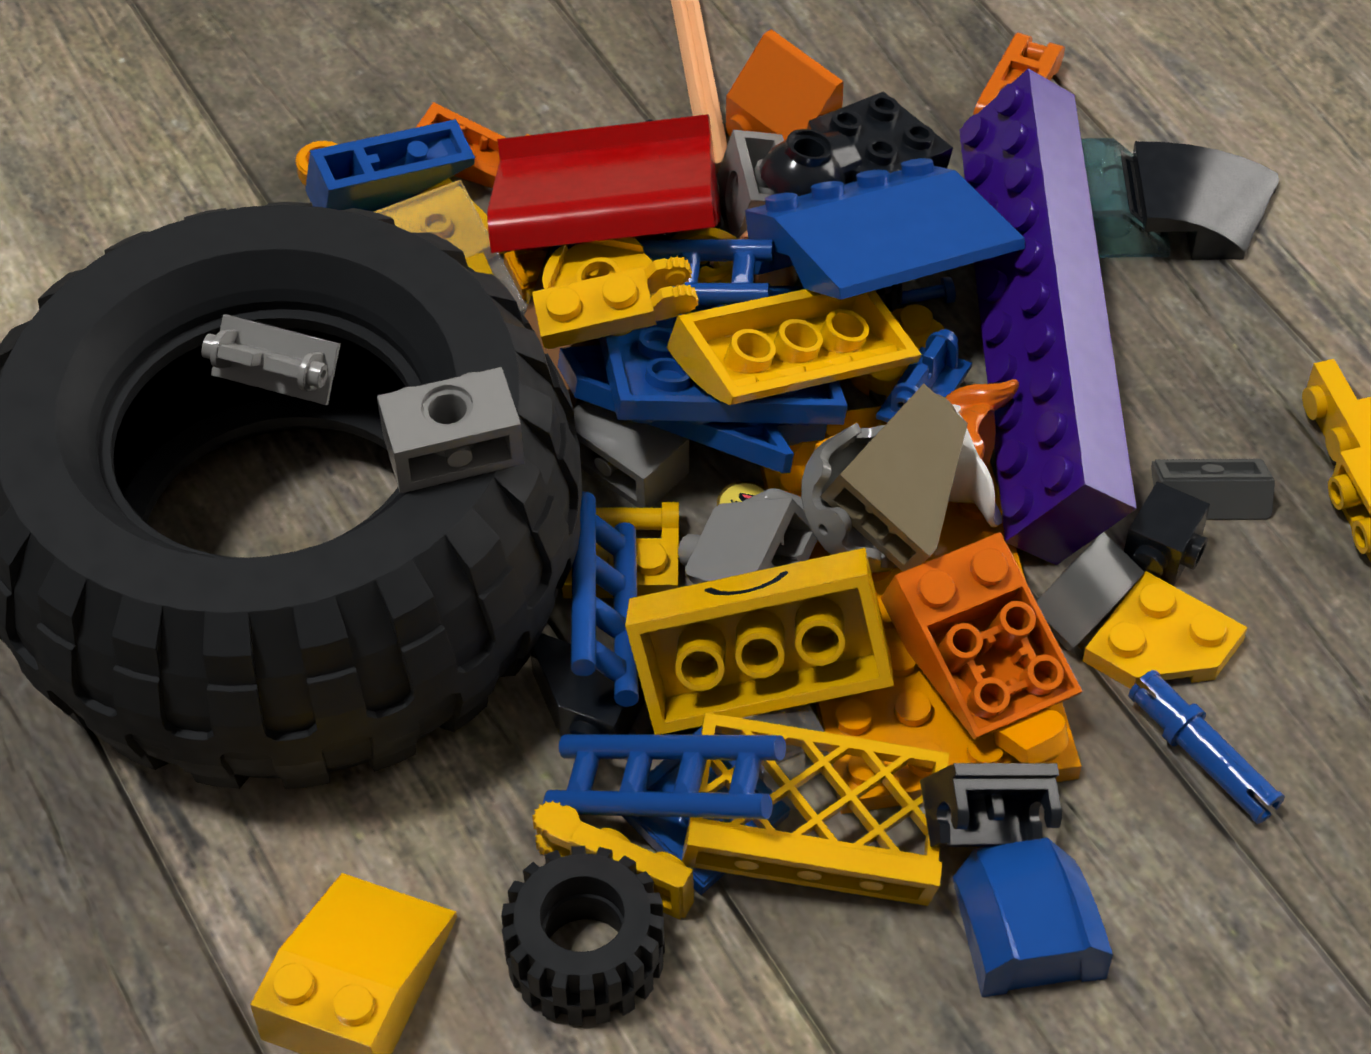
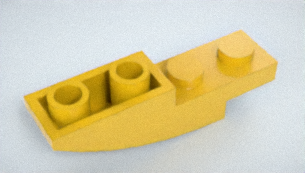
[1302,359,1371,562]

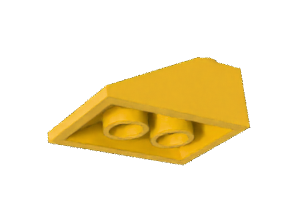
[250,873,457,1054]

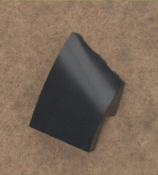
[1132,141,1279,260]

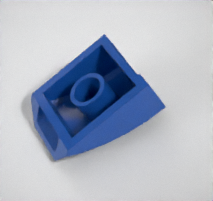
[953,838,1113,997]

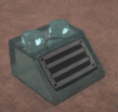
[1081,138,1171,258]

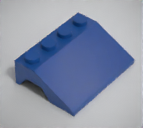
[745,158,1025,300]

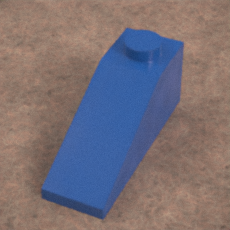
[305,119,475,214]

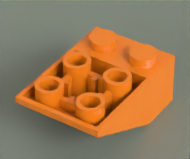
[881,532,1083,740]

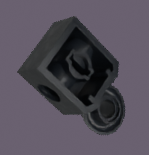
[759,91,953,196]

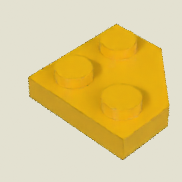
[1082,571,1248,689]

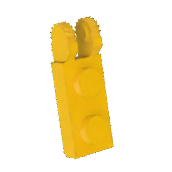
[532,256,699,350]
[532,800,694,920]

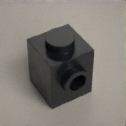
[1124,481,1210,586]

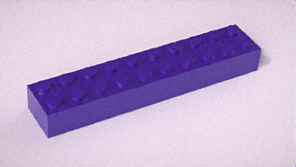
[959,68,1137,565]

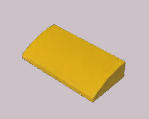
[666,289,922,405]

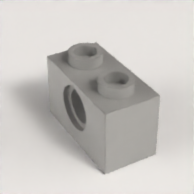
[717,129,784,239]
[377,367,525,494]

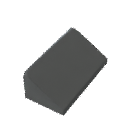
[1151,459,1275,520]

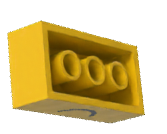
[625,548,894,735]

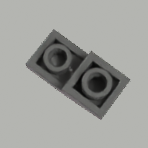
[1036,532,1144,651]

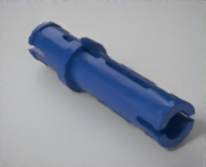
[1128,670,1285,824]

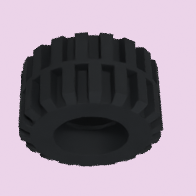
[501,846,665,1026]

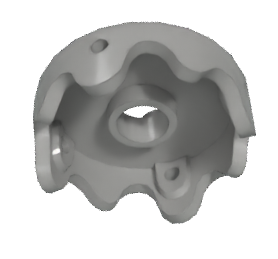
[801,423,897,573]

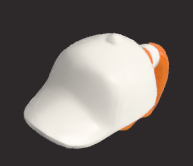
[945,379,1019,527]

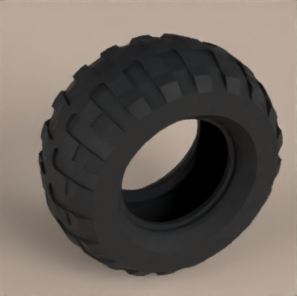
[0,202,582,789]

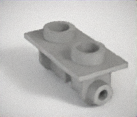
[201,314,340,405]

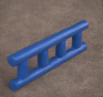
[552,239,774,305]
[571,491,639,707]
[543,734,786,819]

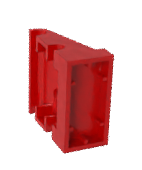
[487,114,721,253]

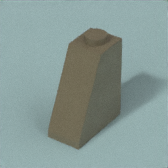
[820,383,968,571]

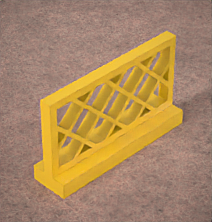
[682,712,949,906]

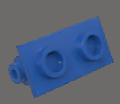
[876,329,972,422]

